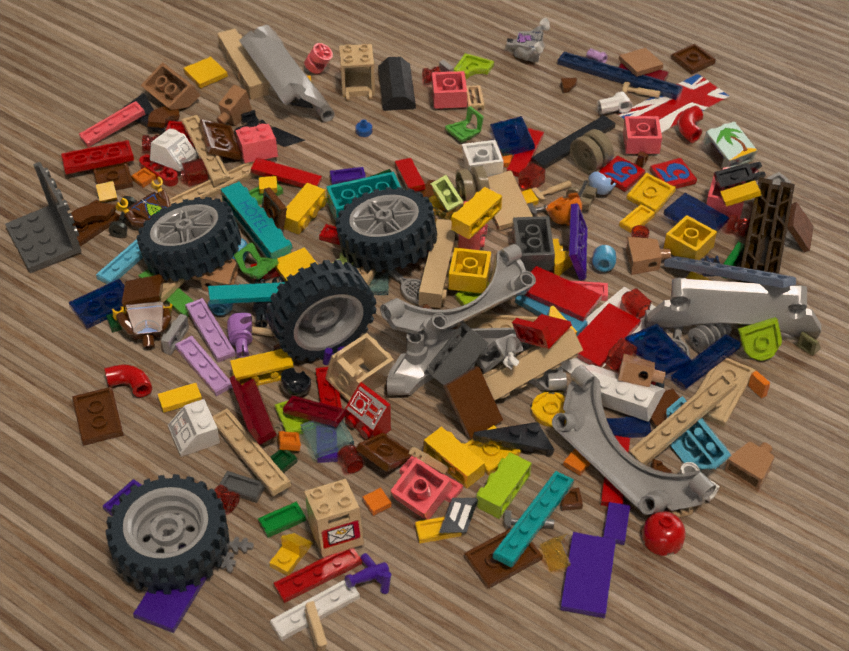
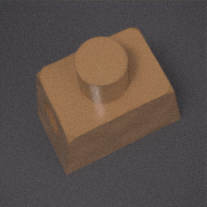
[216,85,252,126]
[626,237,671,275]
[192,259,239,292]
[618,354,666,387]
[724,442,775,492]

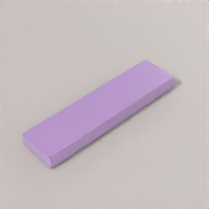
[185,298,235,362]
[175,336,233,396]

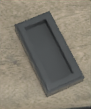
[218,471,265,503]

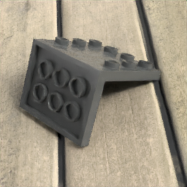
[5,162,82,273]

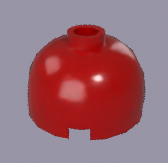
[641,511,686,556]

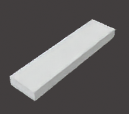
[270,580,360,641]

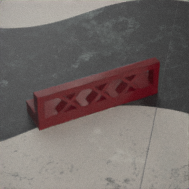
[229,375,277,445]

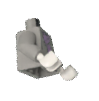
[506,18,550,62]
[477,334,524,374]

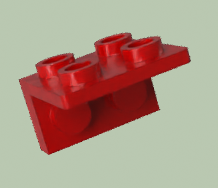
[512,314,572,349]

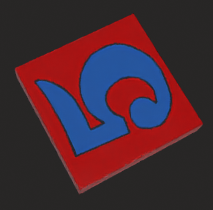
[599,155,646,192]
[650,158,697,189]

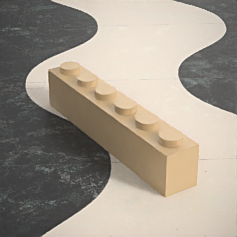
[218,29,270,100]
[419,219,459,308]
[483,328,583,400]

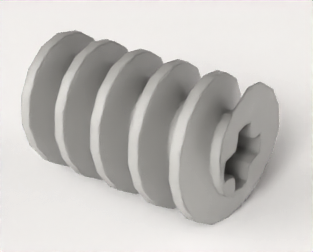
[688,324,732,352]

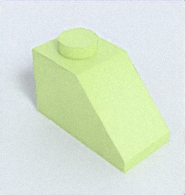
[431,175,464,212]

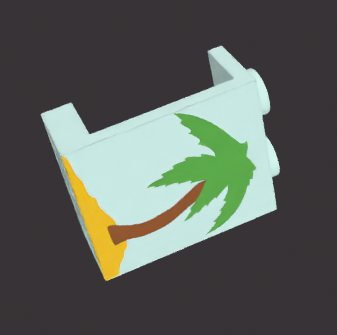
[702,121,757,168]

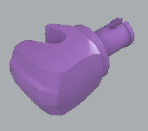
[227,313,253,358]

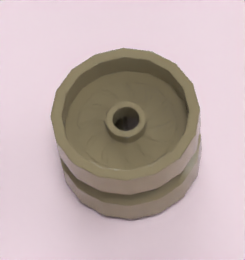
[570,129,614,174]
[455,165,490,206]

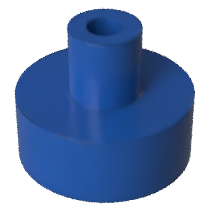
[356,119,372,137]

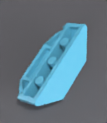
[666,396,732,470]

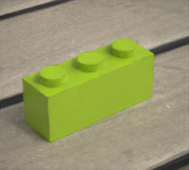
[476,452,532,519]

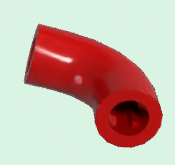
[678,105,703,143]
[104,364,152,397]

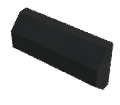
[378,56,416,111]

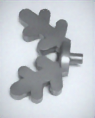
[221,537,254,574]

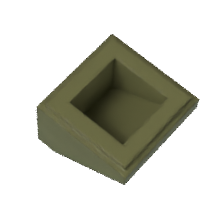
[797,331,821,356]

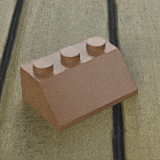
[140,62,200,110]

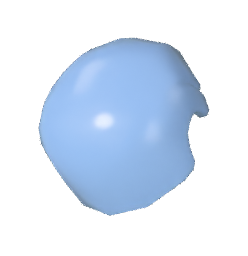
[588,172,616,195]

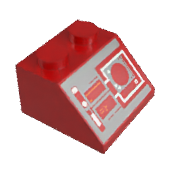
[345,382,391,439]

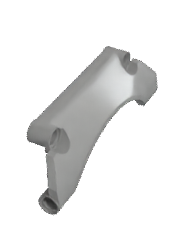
[239,25,335,122]
[380,244,536,338]
[644,278,821,338]
[387,328,567,396]
[552,365,716,515]

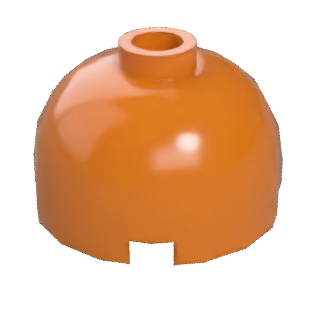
[546,193,582,226]

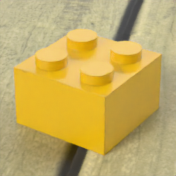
[663,215,717,260]
[449,248,491,293]

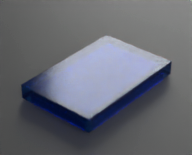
[490,116,535,156]
[663,192,729,231]
[68,279,125,329]
[625,324,691,375]

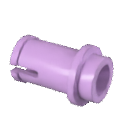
[586,48,608,63]

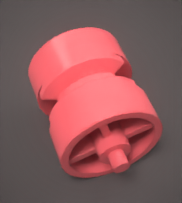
[304,43,333,74]

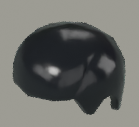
[281,368,311,396]

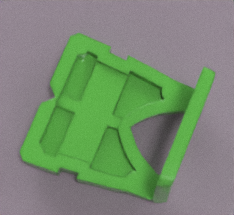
[445,106,484,143]
[234,243,279,279]

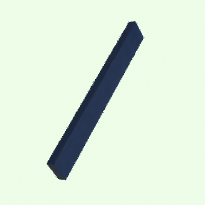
[557,51,683,100]

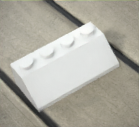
[585,365,665,422]

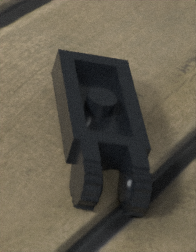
[714,162,766,190]

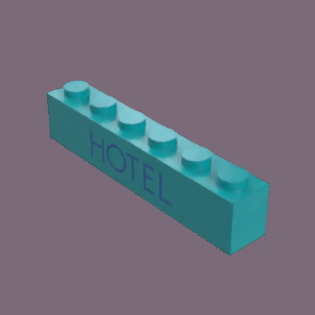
[220,182,293,259]

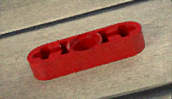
[139,154,179,187]

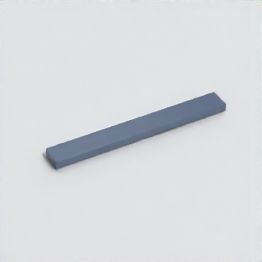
[664,256,796,288]

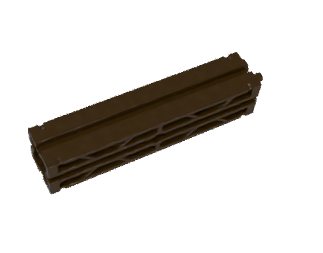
[737,177,795,326]

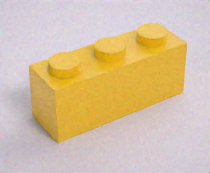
[284,183,327,235]
[451,187,502,239]
[230,349,294,386]
[423,426,485,489]

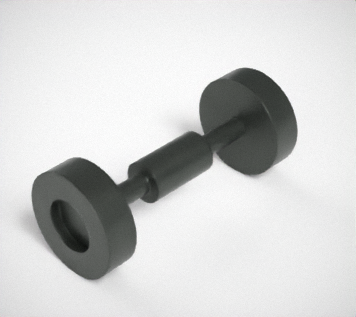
[108,196,137,238]

